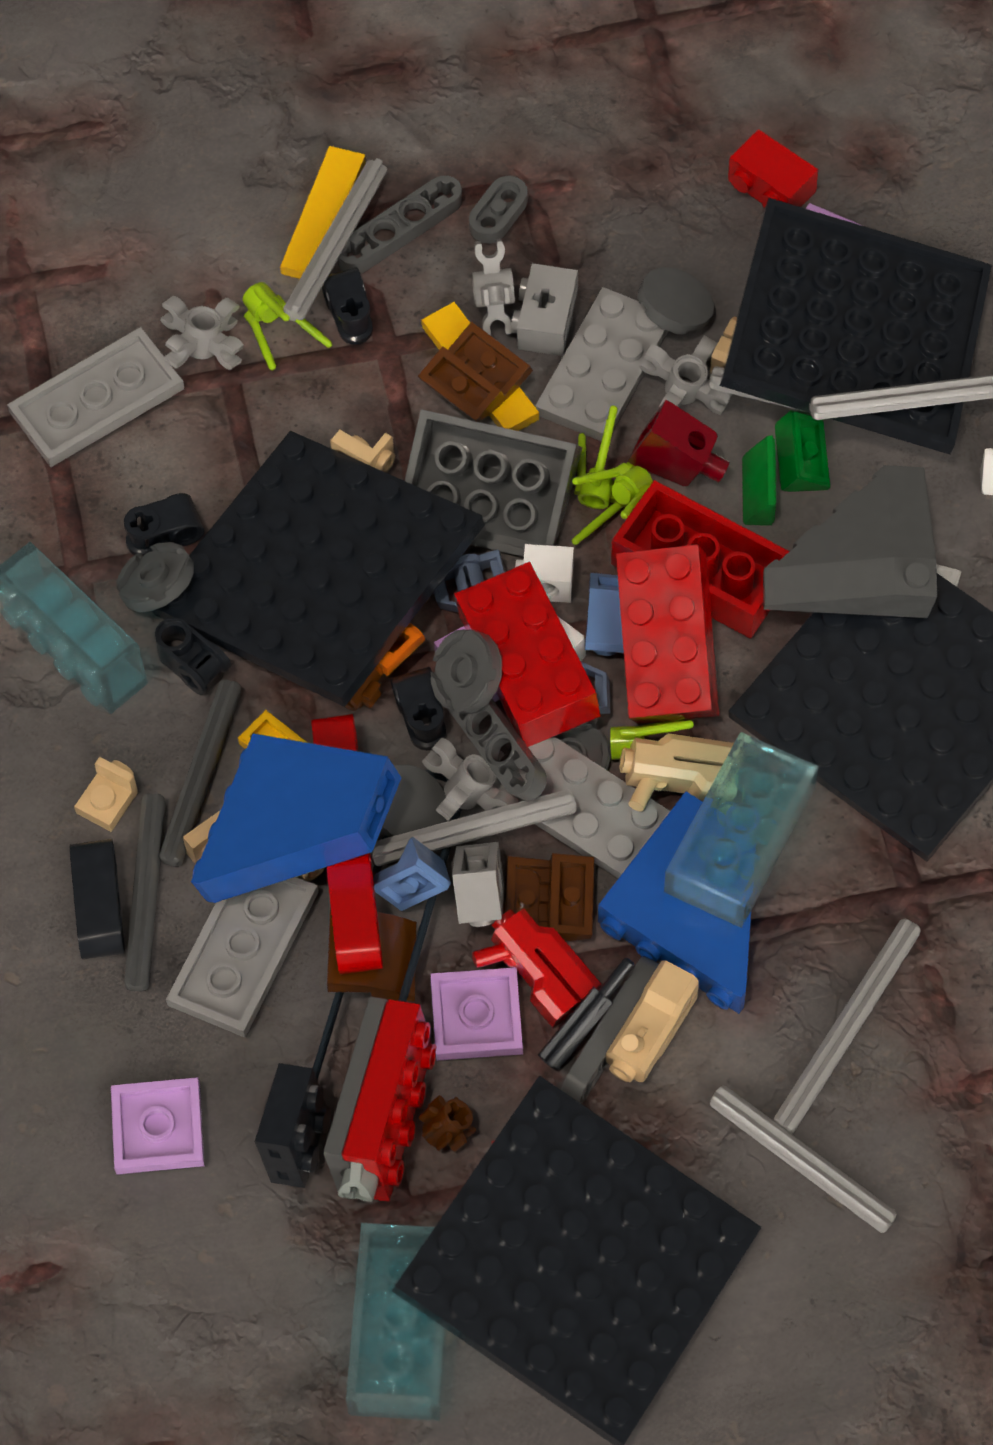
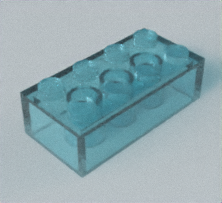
[0,542,148,714]
[664,732,818,928]
[346,1223,447,1421]

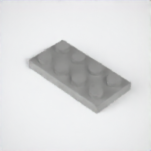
[535,287,668,441]
[7,327,184,467]
[493,737,670,879]
[166,877,319,1038]

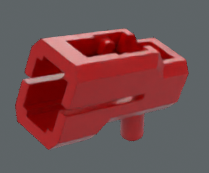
[472,908,602,1028]

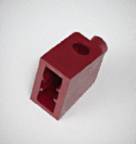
[628,400,730,486]

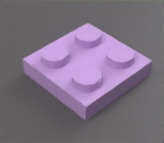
[430,967,523,1061]
[111,1077,204,1174]

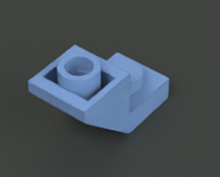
[585,573,624,656]

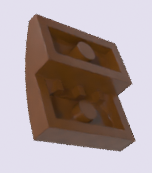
[418,321,533,422]
[504,853,594,941]
[327,908,416,1001]

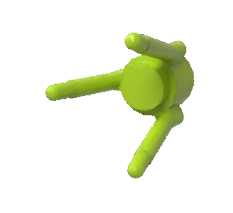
[242,282,332,371]
[574,405,635,509]
[572,463,653,545]
[610,720,694,760]

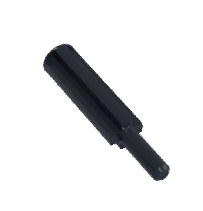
[538,958,634,1071]

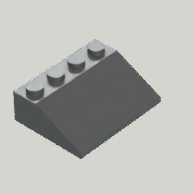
[405,409,582,557]

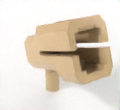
[619,733,739,812]
[606,960,699,1082]

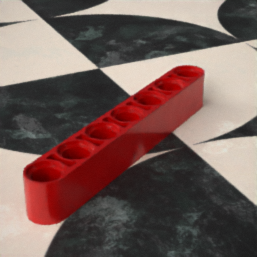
[311,714,383,975]

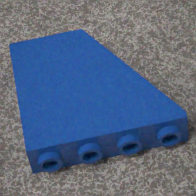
[191,734,402,903]
[598,791,756,1014]

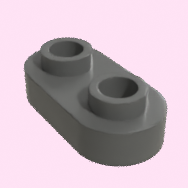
[469,176,528,243]

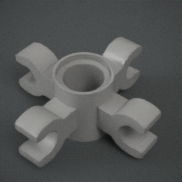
[472,239,515,336]
[160,296,244,370]
[639,335,732,415]
[422,738,519,821]

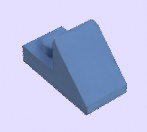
[373,837,451,911]

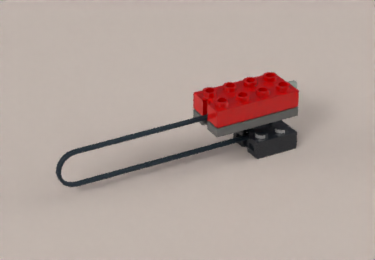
[255,770,462,1203]

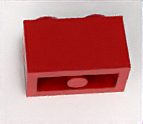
[728,129,819,208]

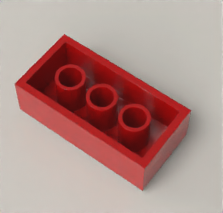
[611,480,790,639]
[616,545,719,724]
[454,562,601,747]

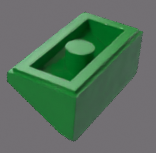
[775,410,830,492]
[742,436,776,525]

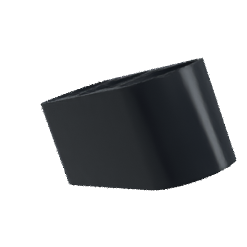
[69,839,125,959]

